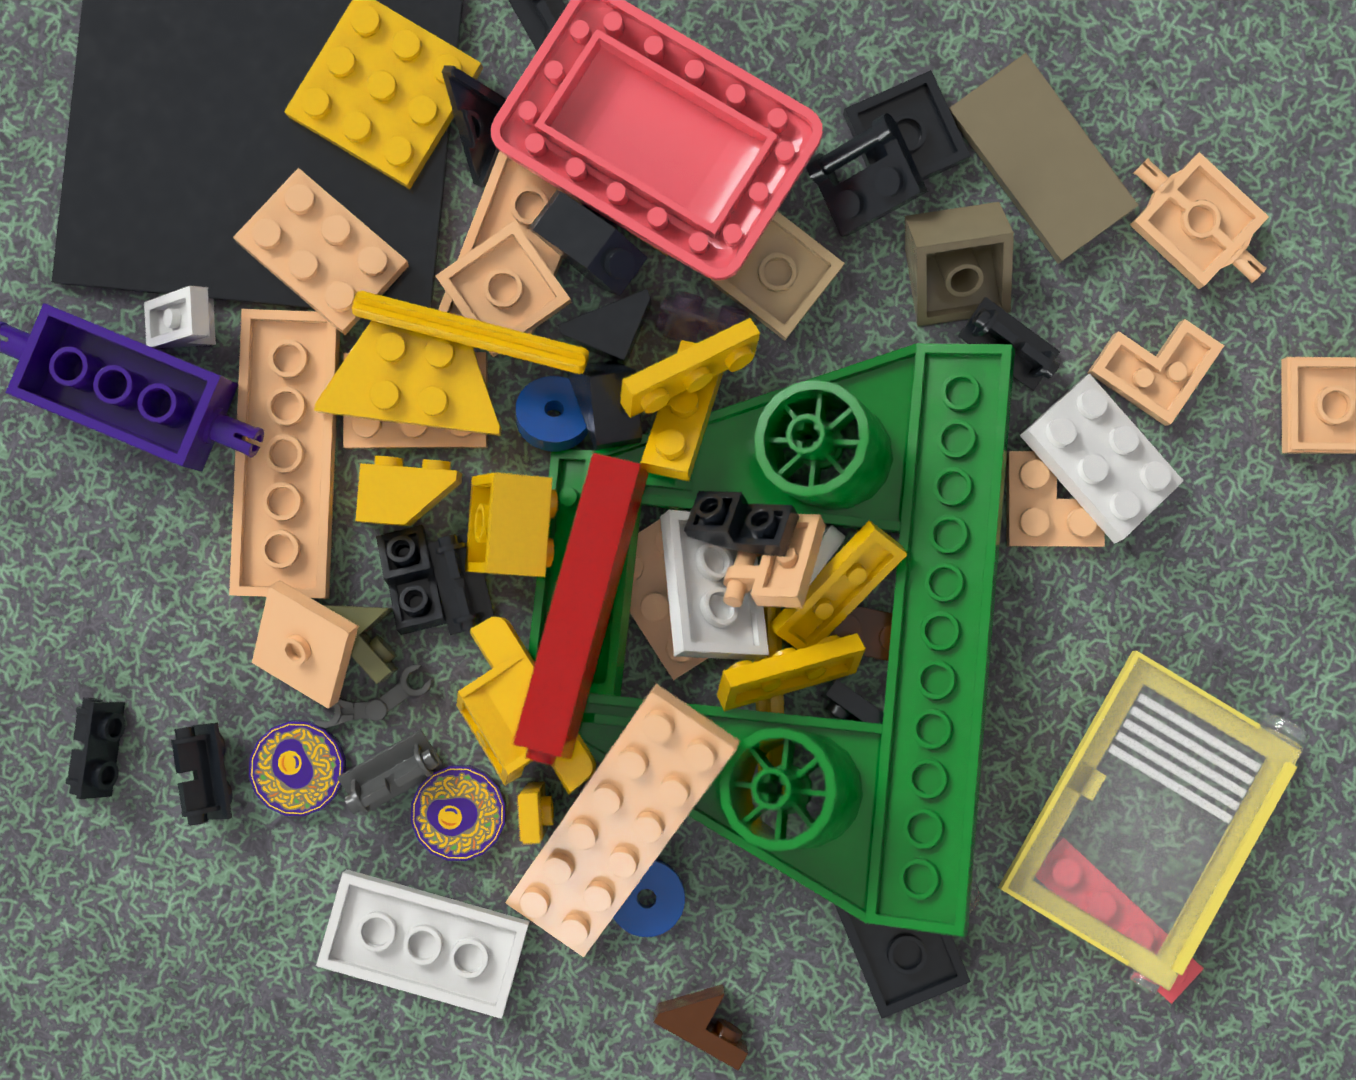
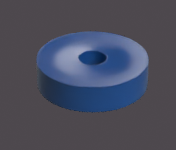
[516,376,588,452]
[613,859,685,937]

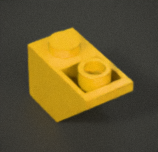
[355,456,462,526]

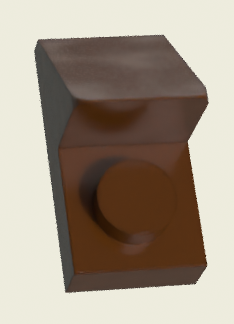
[653,984,748,1071]

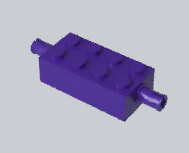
[0,303,264,472]

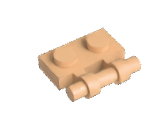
[723,514,826,608]

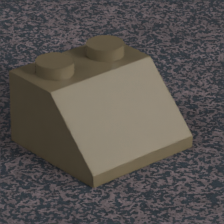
[905,202,1014,327]

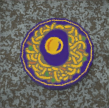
[249,720,346,816]
[411,765,507,861]

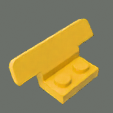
[456,617,596,794]

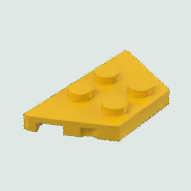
[314,321,502,436]

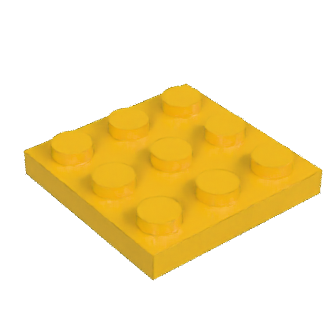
[284,0,483,189]

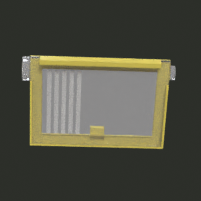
[998,651,1310,994]

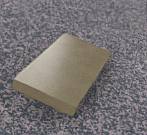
[949,53,1139,264]

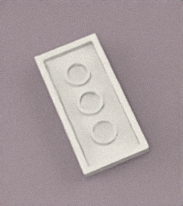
[316,869,530,1019]

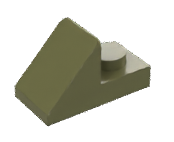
[323,605,398,684]

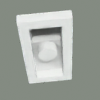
[144,286,216,349]

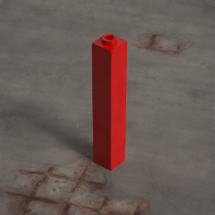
[512,453,649,766]

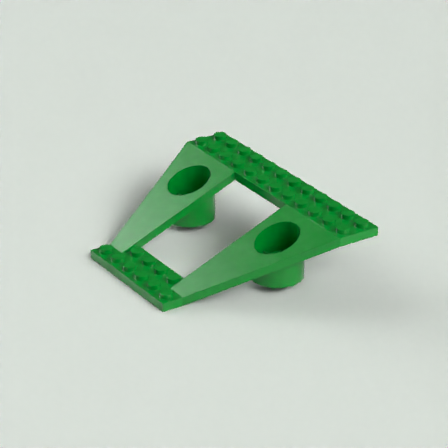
[528,343,1015,937]

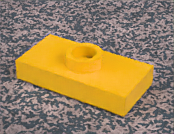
[517,782,554,844]

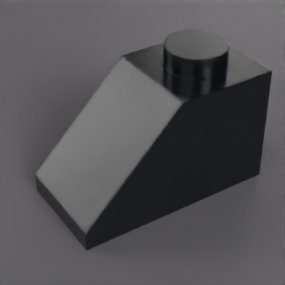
[529,190,648,296]

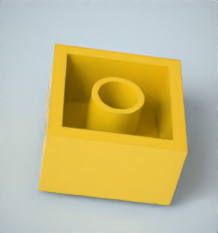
[465,472,558,577]

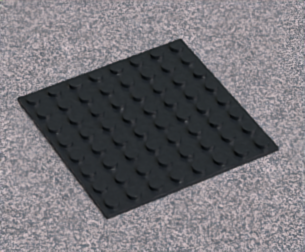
[51,0,464,309]

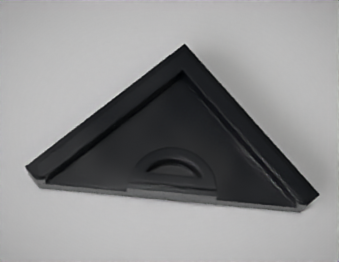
[442,65,506,188]

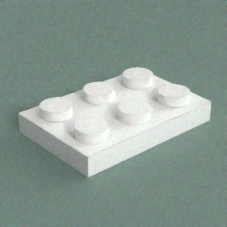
[1020,373,1184,544]
[660,510,769,661]

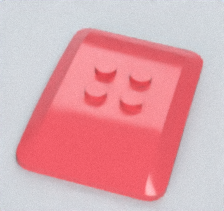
[491,0,823,280]

